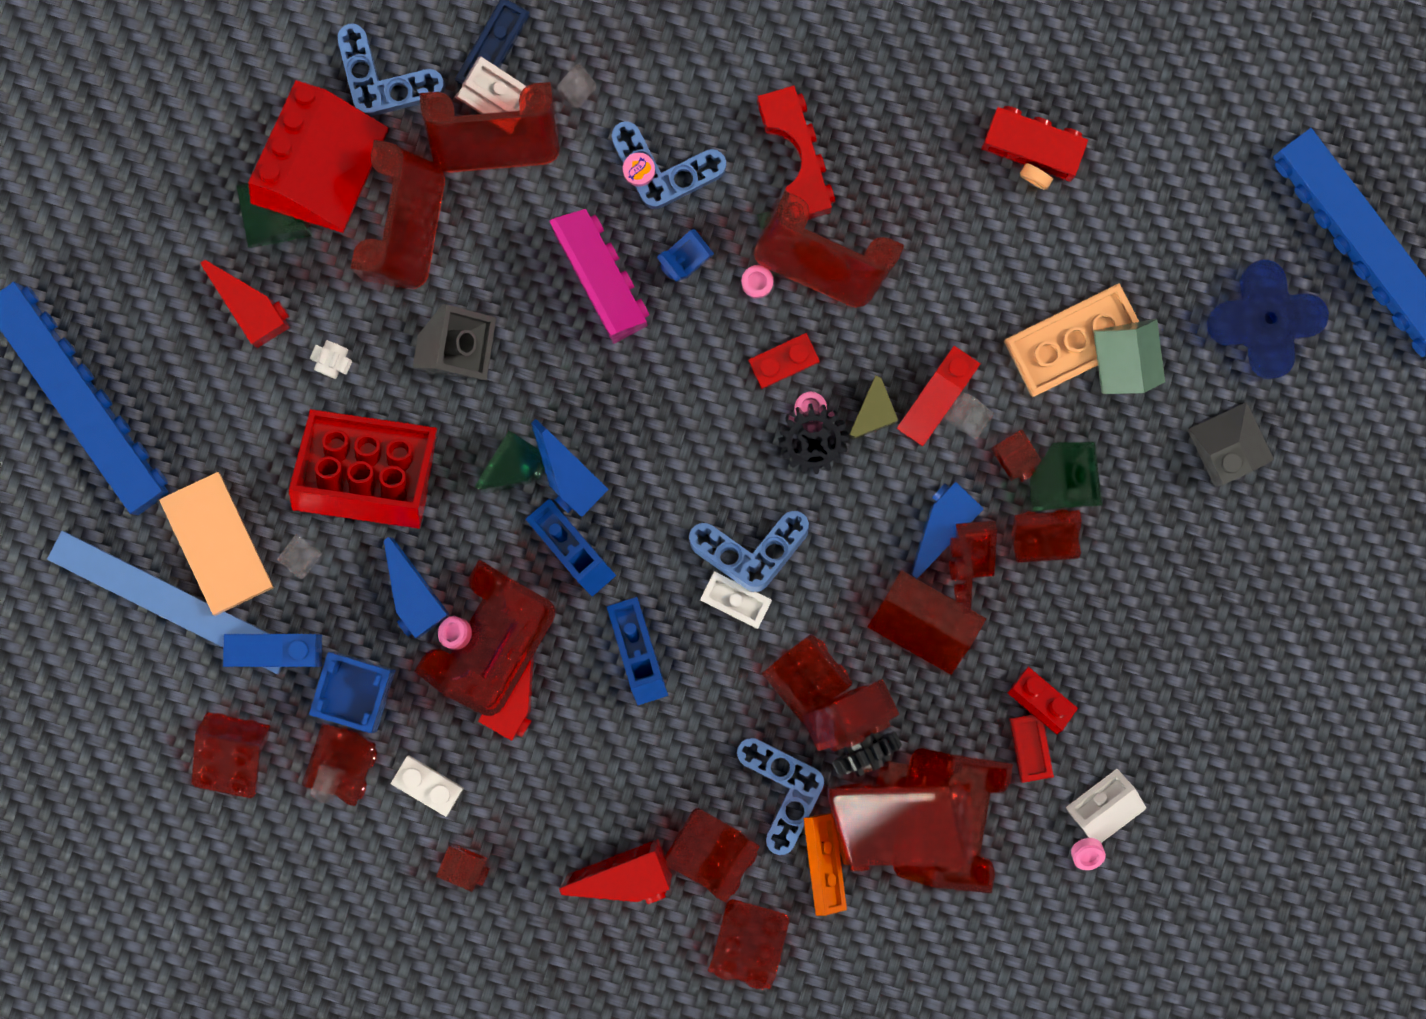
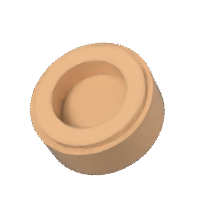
[1020,163,1053,190]

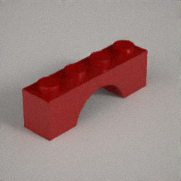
[757,85,835,224]

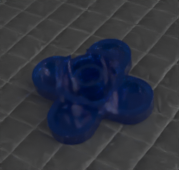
[1207,260,1329,380]

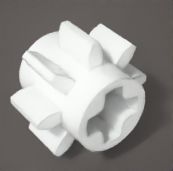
[310,340,352,379]

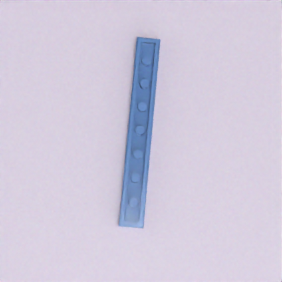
[47,531,282,674]

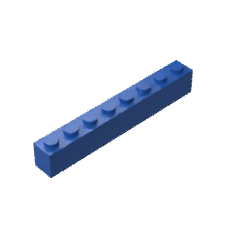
[1273,128,1426,358]
[0,282,169,515]

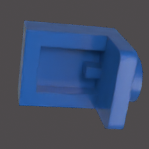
[657,229,714,282]

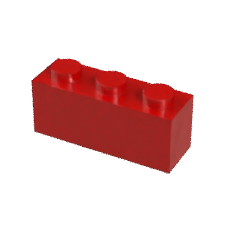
[981,106,1088,182]

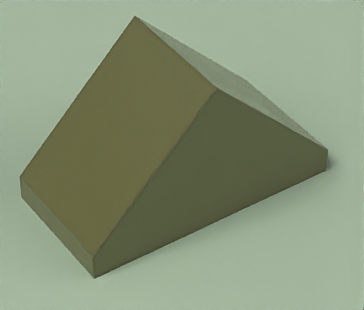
[849,375,898,440]

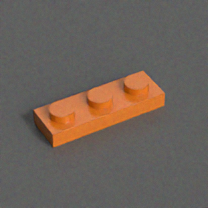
[803,813,847,916]

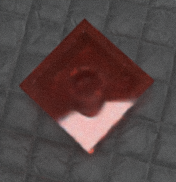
[801,679,900,752]

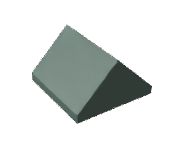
[1093,319,1165,394]

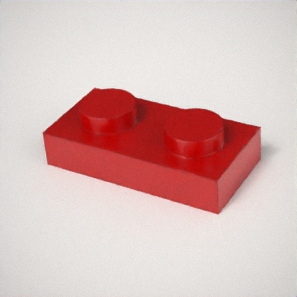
[748,333,820,390]
[1007,666,1078,735]

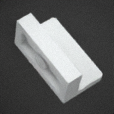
[1066,769,1146,843]

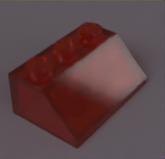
[867,570,986,675]

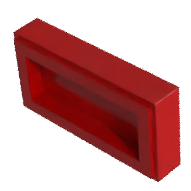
[1009,714,1054,783]

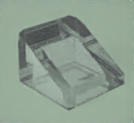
[558,64,597,108]
[945,392,994,440]
[277,534,322,579]
[310,764,343,803]

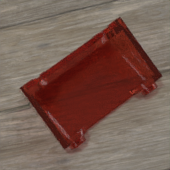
[420,82,560,173]
[351,140,445,289]
[754,191,904,308]
[414,559,555,716]
[893,748,1013,893]
[828,782,974,872]

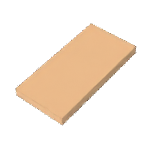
[1004,283,1139,398]
[159,472,274,616]

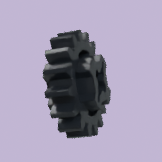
[778,403,849,474]
[832,730,902,777]

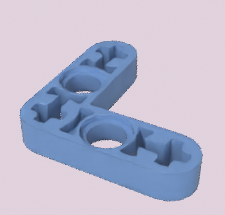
[338,24,445,116]
[612,121,726,209]
[689,511,809,592]
[737,738,824,855]

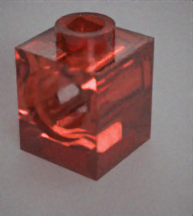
[991,429,1042,482]
[436,843,490,892]

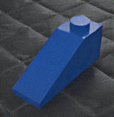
[531,419,609,517]
[909,482,984,580]
[526,498,616,596]
[384,537,450,638]
[607,597,669,705]
[223,634,322,667]

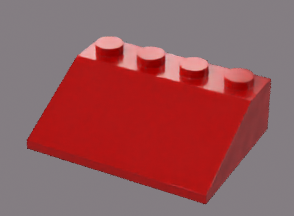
[248,80,388,233]
[289,409,437,529]
[559,839,672,904]

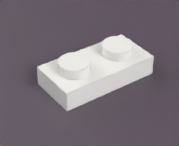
[700,571,772,629]
[391,755,464,817]

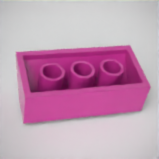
[549,209,650,344]

